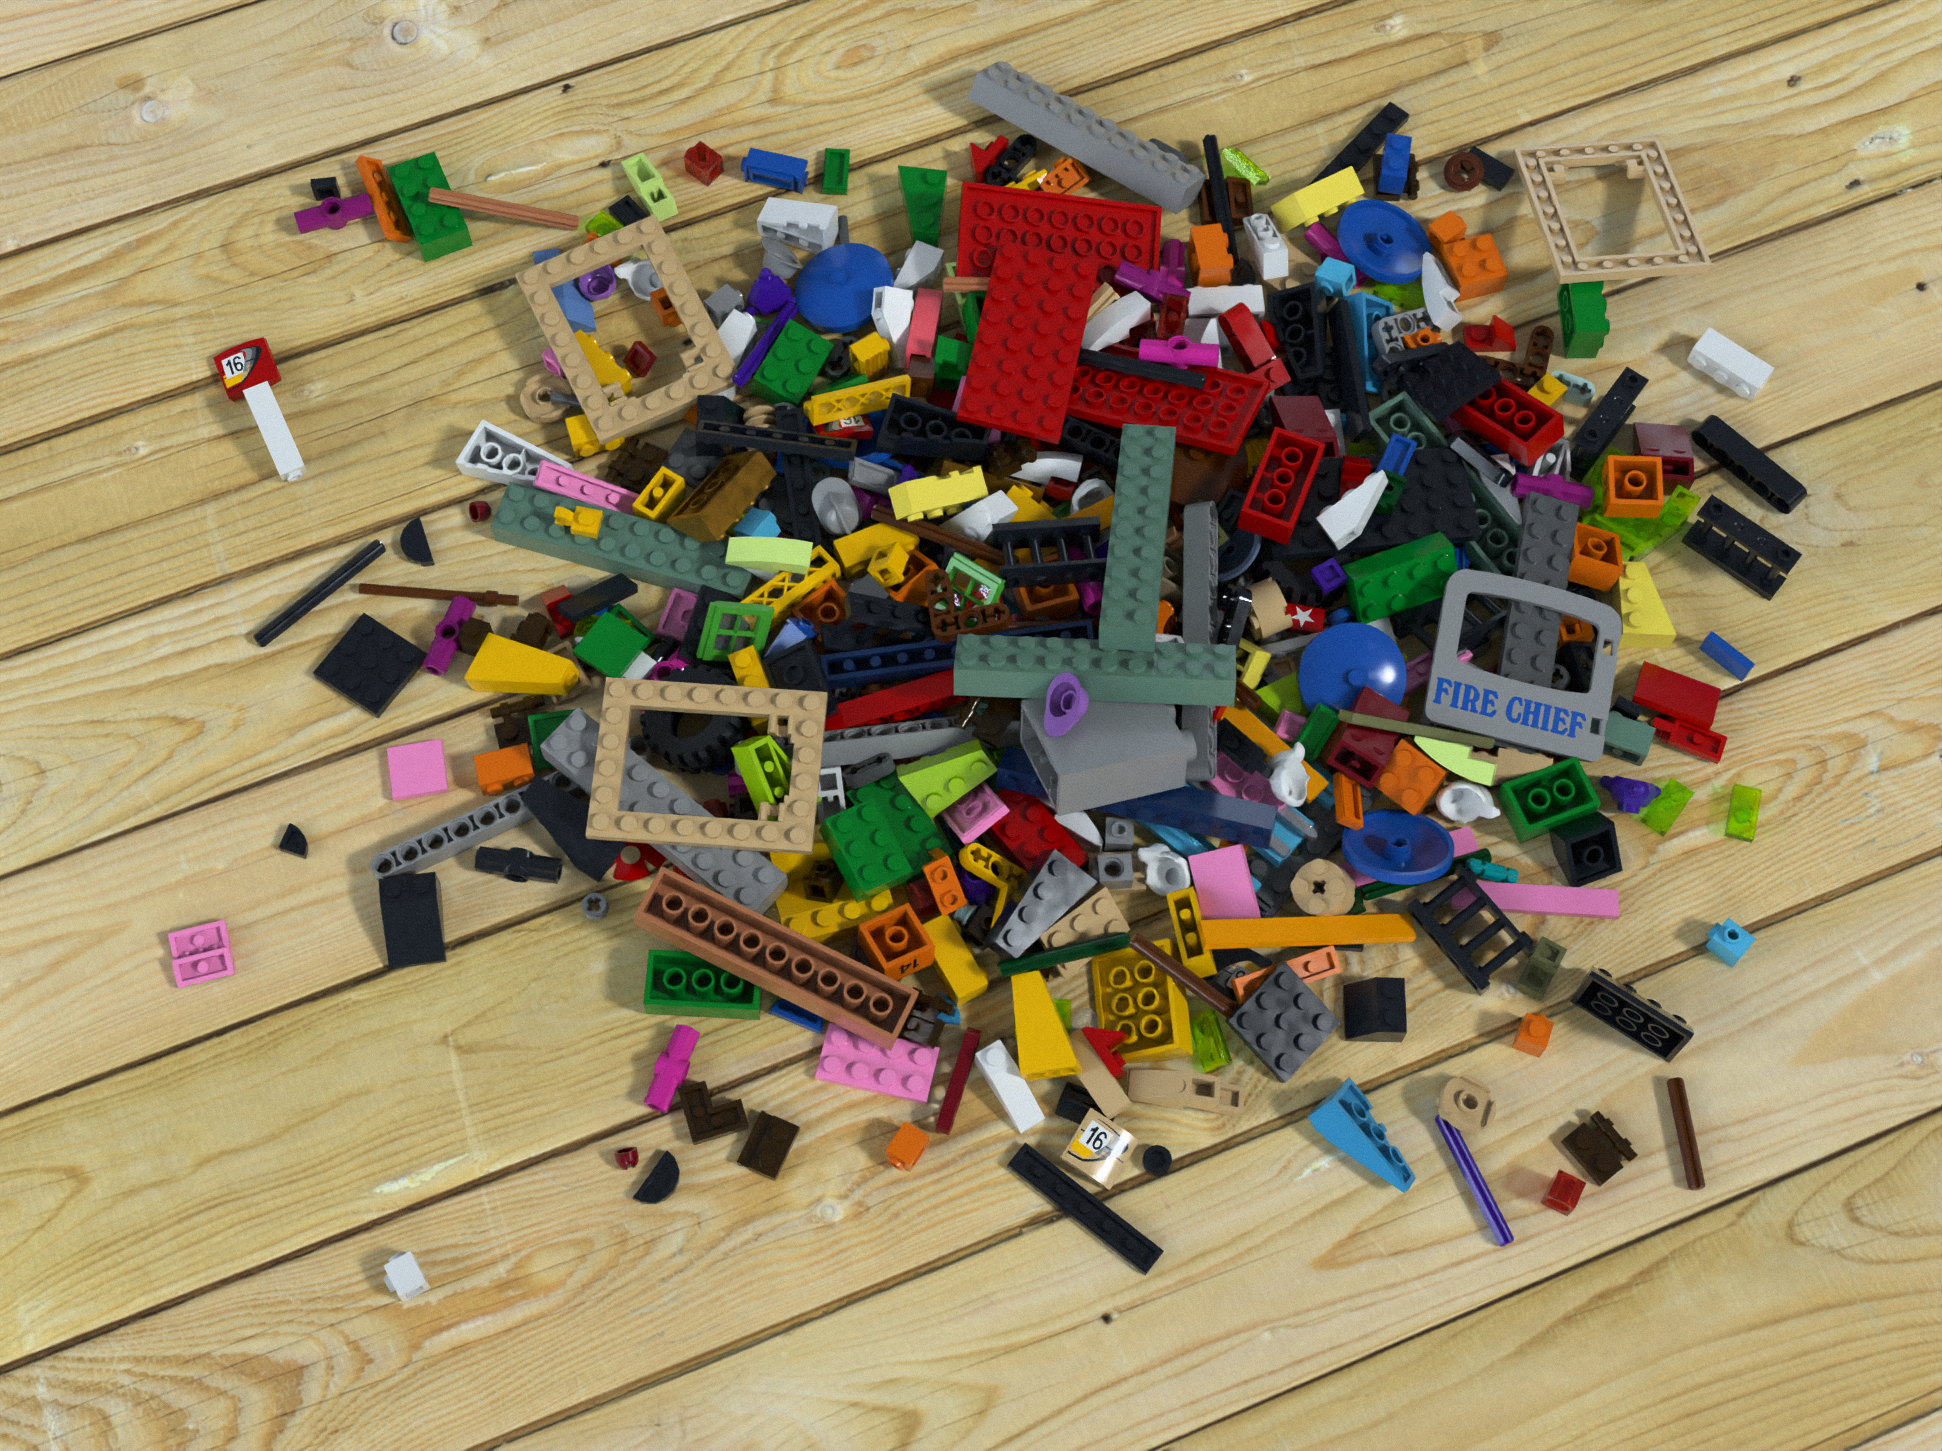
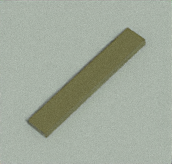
[1338,709,1495,749]

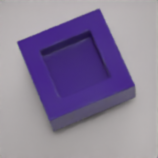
[1310,557,1348,595]

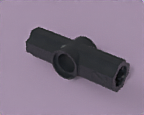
[475,846,563,884]

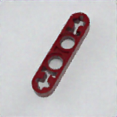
[935,1027,982,1135]

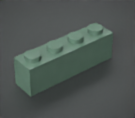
[1590,711,1656,766]

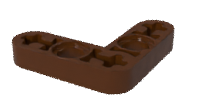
[1479,325,1554,392]
[925,569,1012,643]

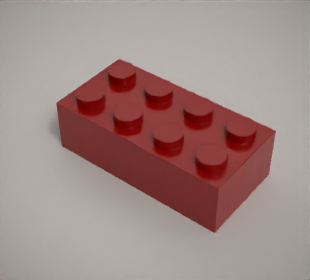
[1450,377,1564,467]
[1237,426,1326,545]
[985,789,1090,872]

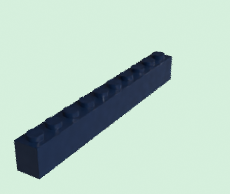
[820,619,1095,690]
[996,745,1278,849]

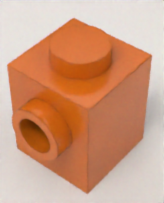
[1426,210,1467,254]
[1512,1013,1554,1058]

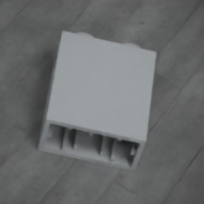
[1020,698,1197,816]

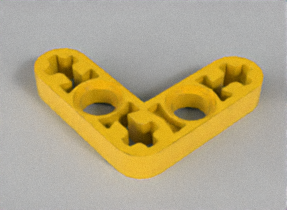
[959,843,1027,928]

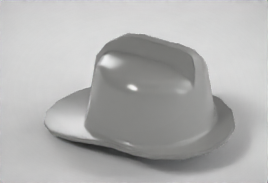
[761,237,803,281]
[811,477,862,536]

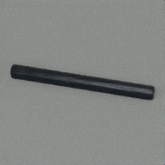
[1202,134,1239,266]
[1077,348,1206,389]
[253,539,386,647]

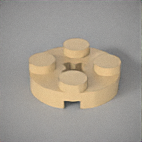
[520,373,572,424]
[1438,1075,1496,1135]

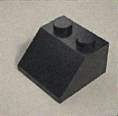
[696,395,747,457]
[1549,811,1623,887]
[1343,977,1407,1043]

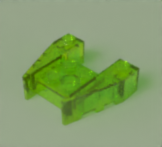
[1580,444,1701,562]

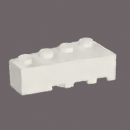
[455,419,574,496]

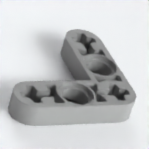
[1371,308,1435,385]

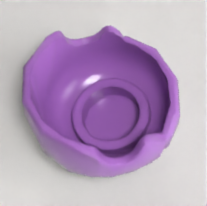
[578,264,617,301]

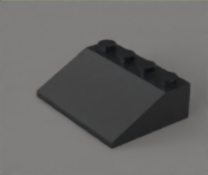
[1570,966,1694,1063]

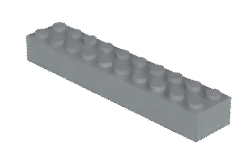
[968,61,1206,214]
[540,707,788,915]

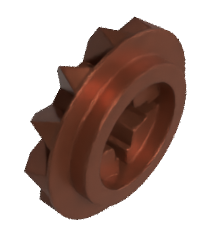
[1444,152,1484,192]

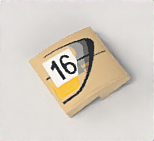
[1060,1108,1139,1191]

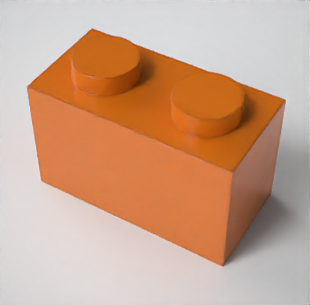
[473,743,536,796]

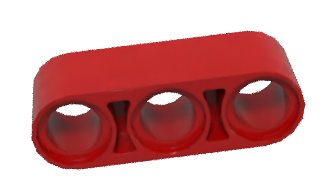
[1218,302,1276,374]

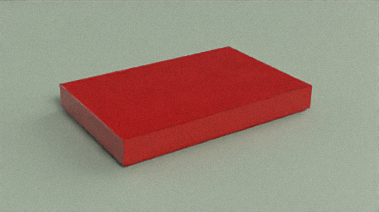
[1631,661,1721,730]

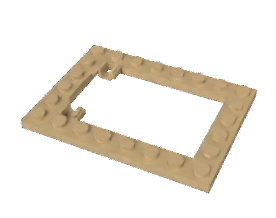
[1513,137,1712,284]
[515,214,738,445]
[585,677,828,855]

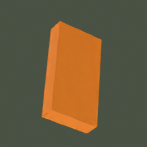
[1333,771,1364,831]

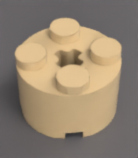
[1246,577,1293,640]
[1290,858,1356,916]

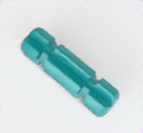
[1465,858,1519,883]

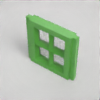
[935,552,1005,629]
[696,601,775,662]

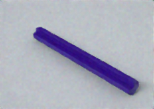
[732,302,798,387]
[1435,1115,1514,1247]

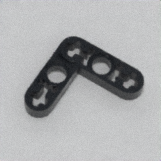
[986,134,1038,191]
[1447,429,1514,488]
[1217,582,1252,654]

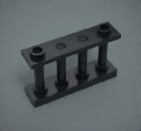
[1569,367,1649,483]
[1681,495,1803,601]
[991,516,1107,589]
[1393,570,1507,669]
[820,592,948,652]
[1407,863,1534,996]

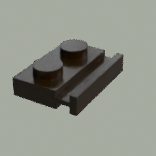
[737,1110,800,1181]

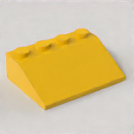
[774,879,895,945]
[1091,938,1193,1064]

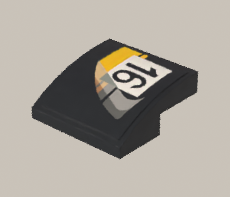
[1201,948,1273,1005]

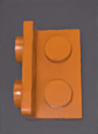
[1037,156,1091,195]
[922,847,967,916]

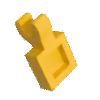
[553,506,603,539]

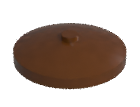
[1170,441,1248,509]

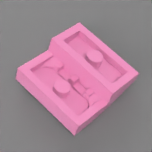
[168,920,235,988]

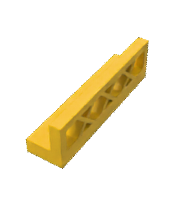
[803,374,911,426]
[740,545,841,632]

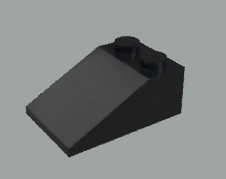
[379,872,447,969]

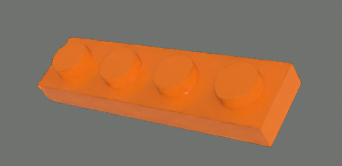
[355,155,412,243]
[1230,945,1342,1006]

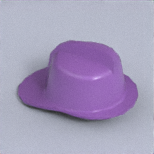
[1044,673,1089,737]

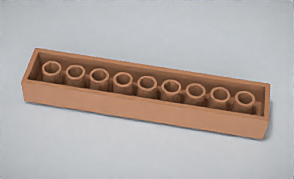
[634,866,919,1051]

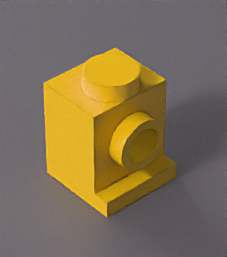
[867,541,909,588]

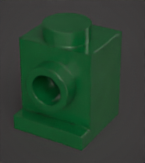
[1373,468,1407,517]

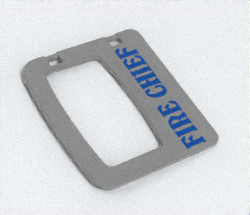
[1423,569,1622,763]

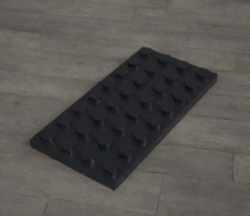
[1252,446,1482,561]

